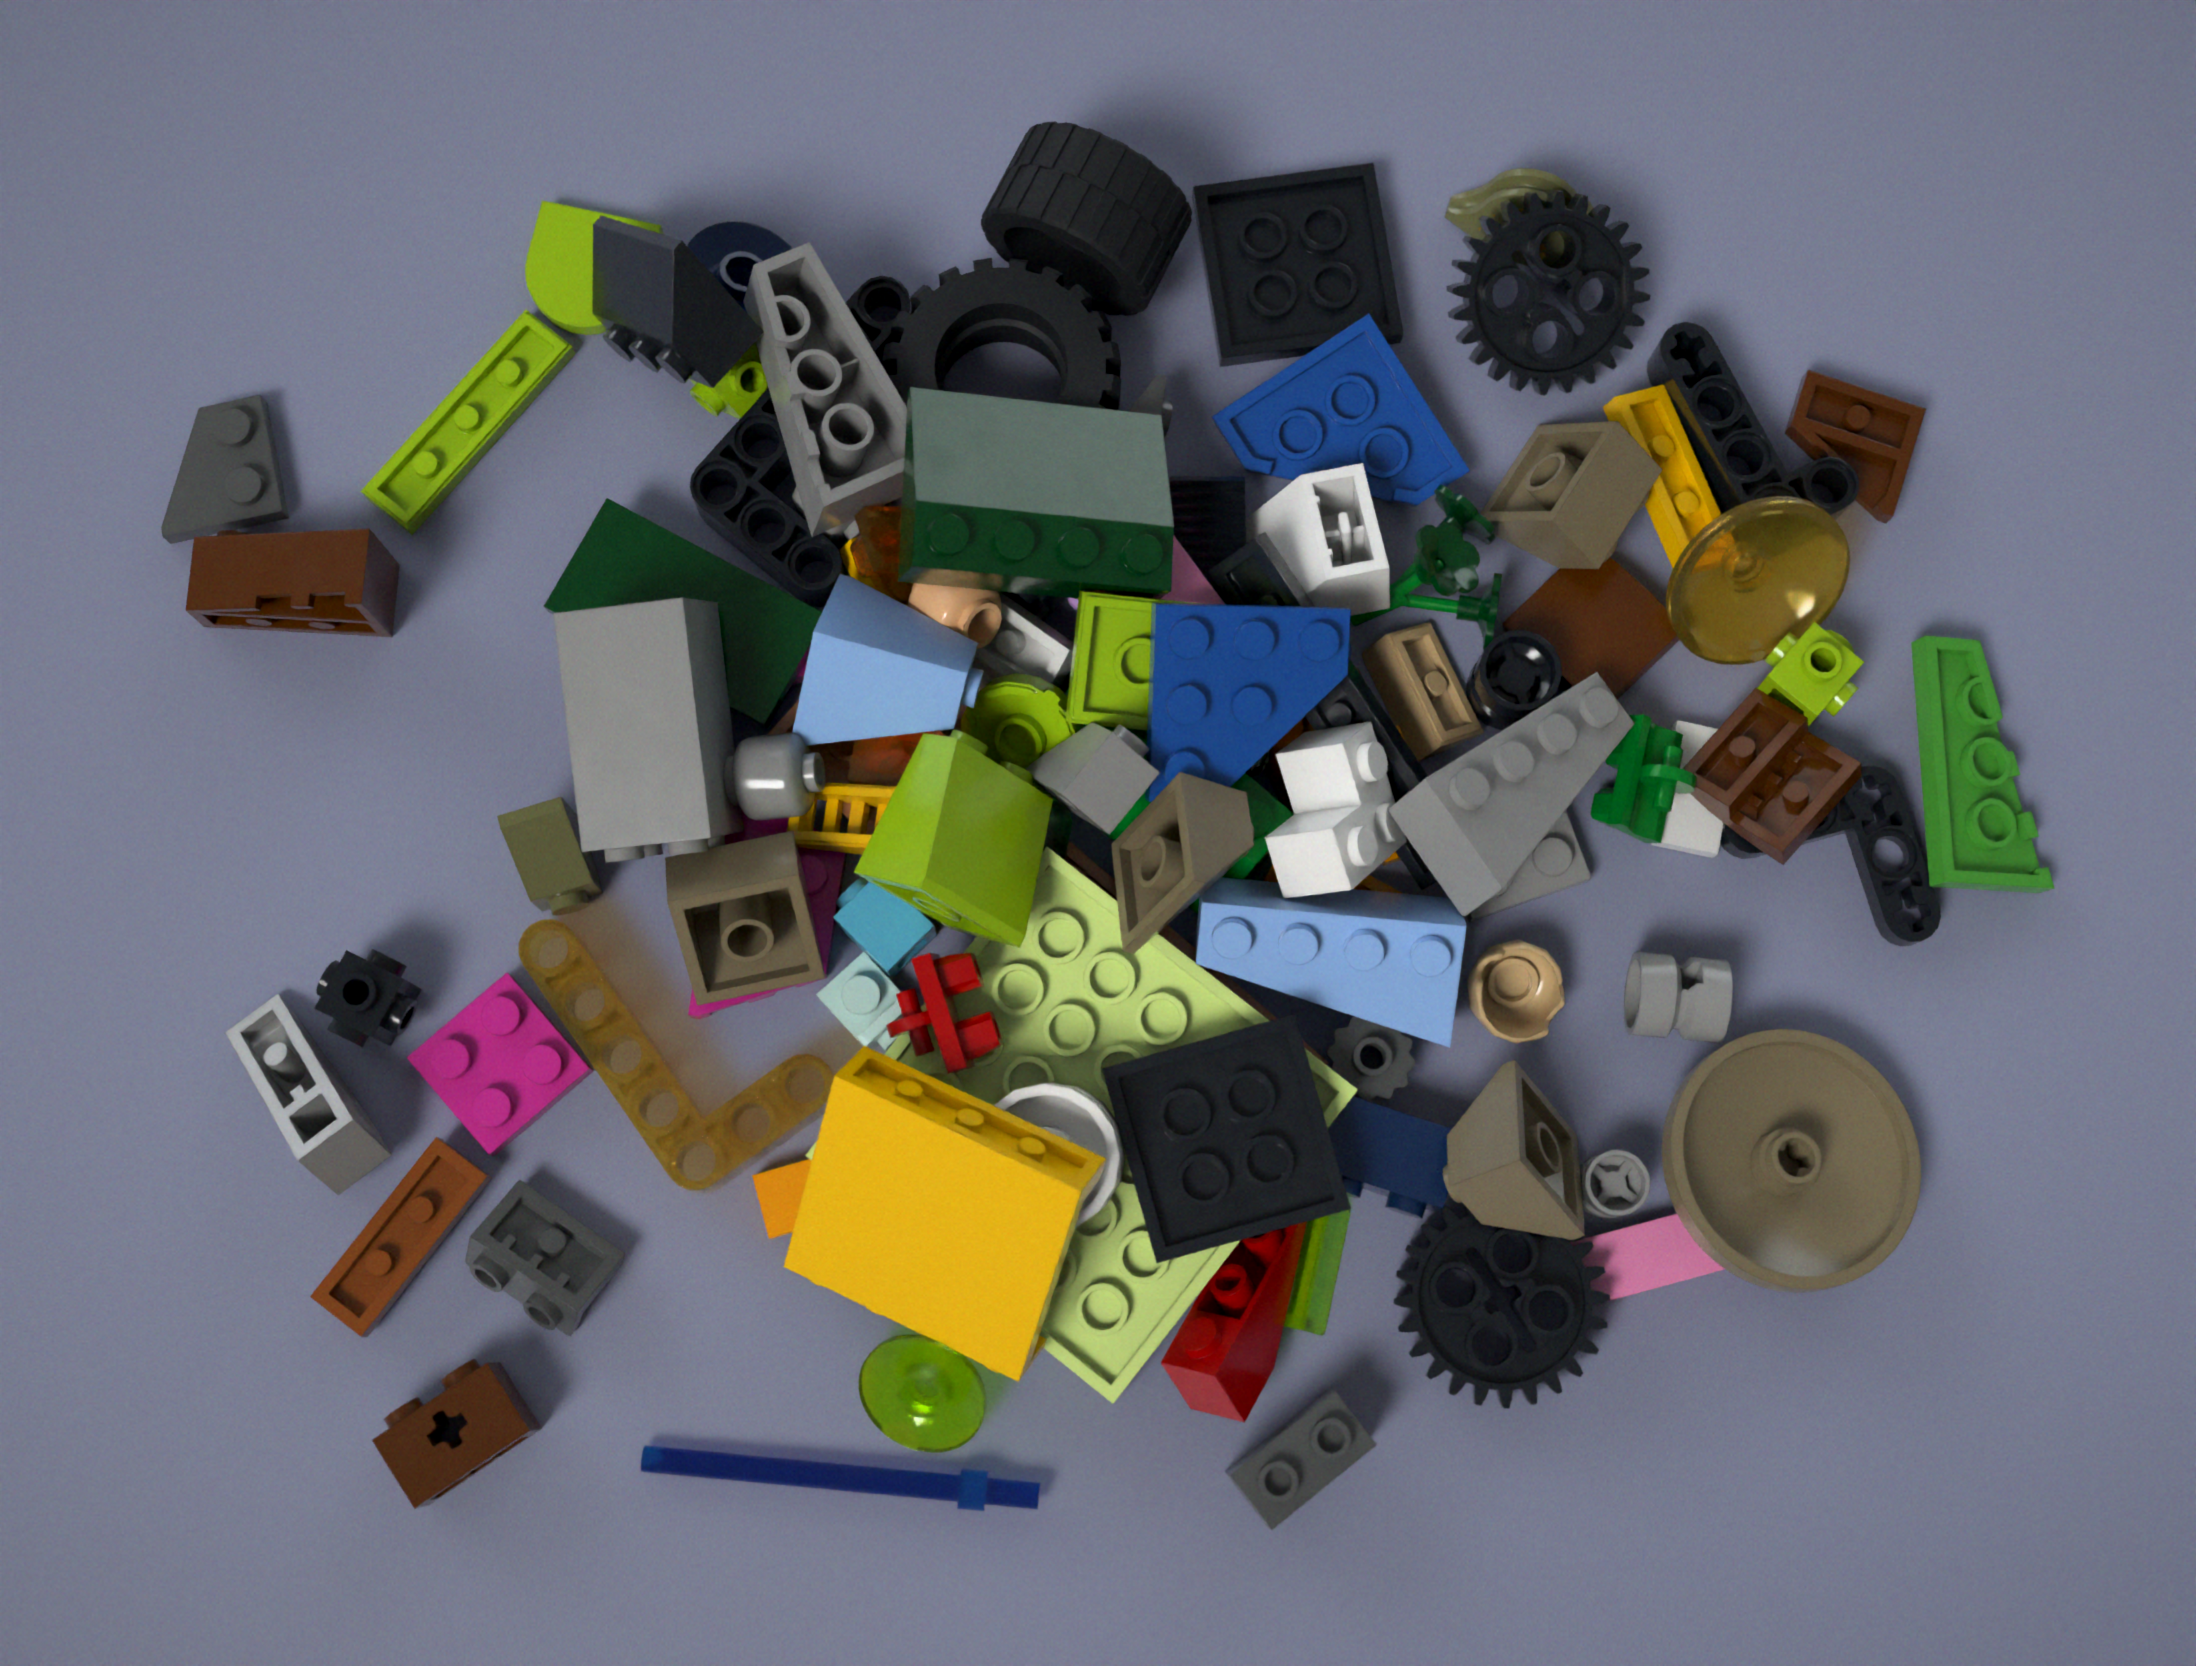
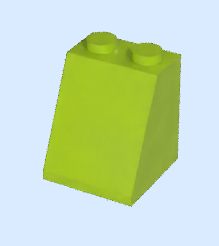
[854,730,1053,948]

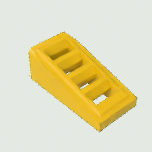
[787,783,897,855]

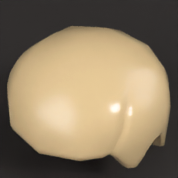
[1467,939,1565,1044]

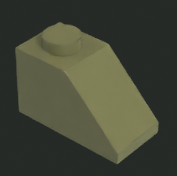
[497,797,603,916]

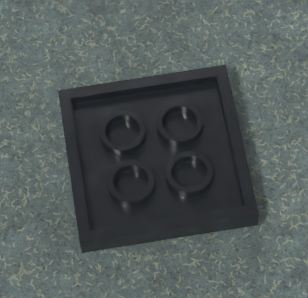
[1192,163,1404,367]
[1102,1014,1351,1263]

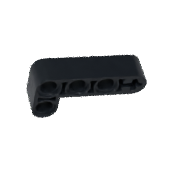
[1647,322,1859,555]

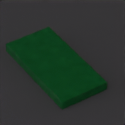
[543,498,822,729]

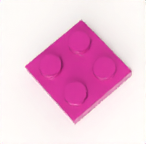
[406,972,594,1157]

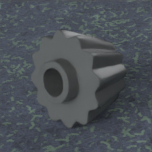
[1326,1016,1416,1102]

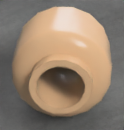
[907,583,1002,650]

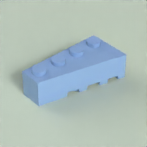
[1196,877,1467,1048]

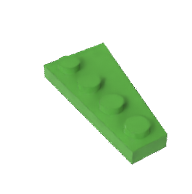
[1911,635,2055,893]

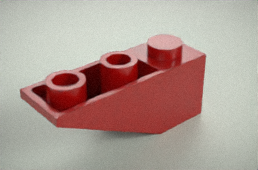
[1160,1221,1307,1422]

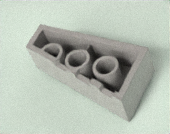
[744,242,907,537]
[1388,672,1634,918]

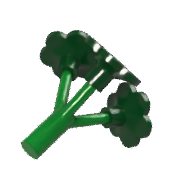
[1350,484,1502,649]

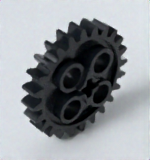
[1447,190,1650,395]
[1393,1206,1610,1409]

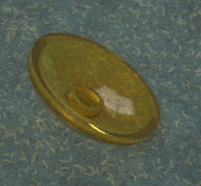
[1666,496,1850,665]

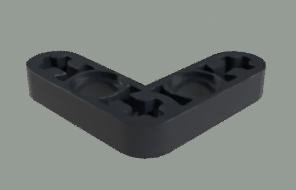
[1720,766,1941,946]

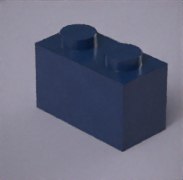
[1328,1097,1452,1219]

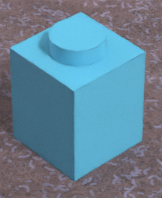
[833,877,937,980]

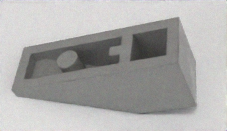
[225,994,392,1195]

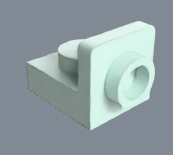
[816,952,903,1051]

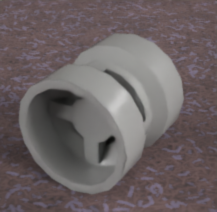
[1580,1150,1650,1219]

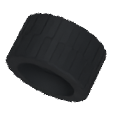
[981,121,1192,316]

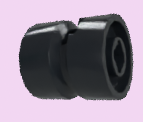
[1466,630,1562,731]

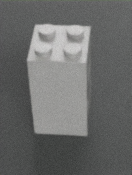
[553,598,744,862]

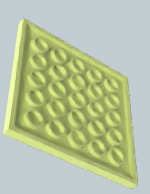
[805,847,1358,1404]

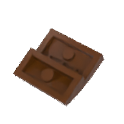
[1502,557,1685,700]
[1683,688,1862,865]

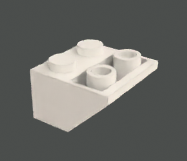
[1245,463,1390,616]

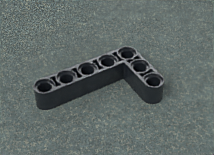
[690,276,912,608]

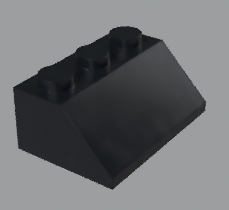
[592,215,763,388]

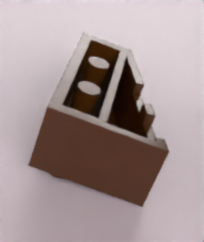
[186,528,400,637]

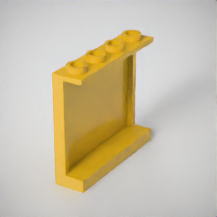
[783,1046,1107,1382]

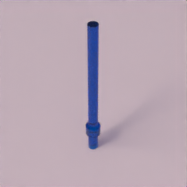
[641,1445,1040,1511]

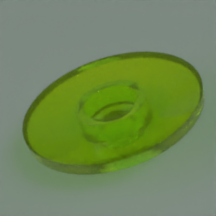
[858,1334,987,1453]

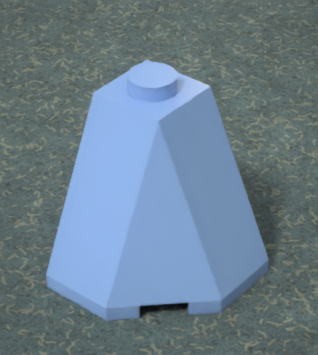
[792,574,984,746]

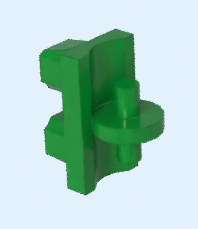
[1590,714,1697,843]

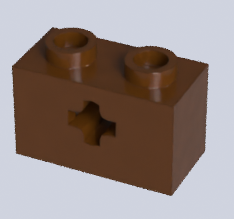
[372,1359,542,1509]

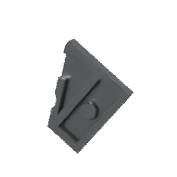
[161,395,289,544]

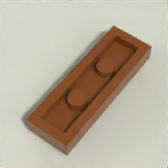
[310,1137,492,1337]

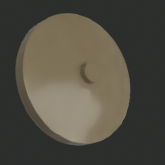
[1662,1029,1921,1293]

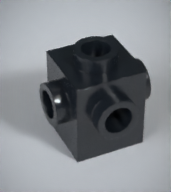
[314,949,422,1047]

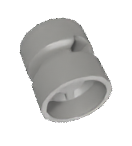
[1624,951,1733,1043]

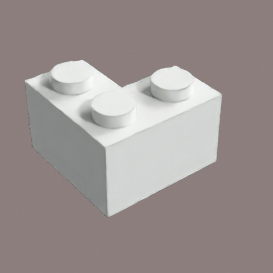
[1265,721,1407,899]

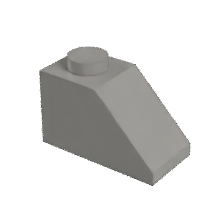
[1026,722,1159,835]

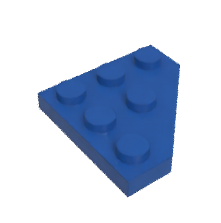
[1212,314,1470,507]
[1145,603,1351,802]

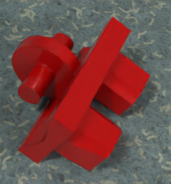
[886,953,1004,1074]

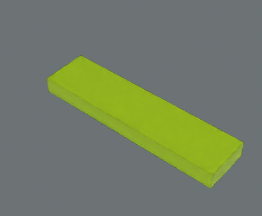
[361,310,576,535]

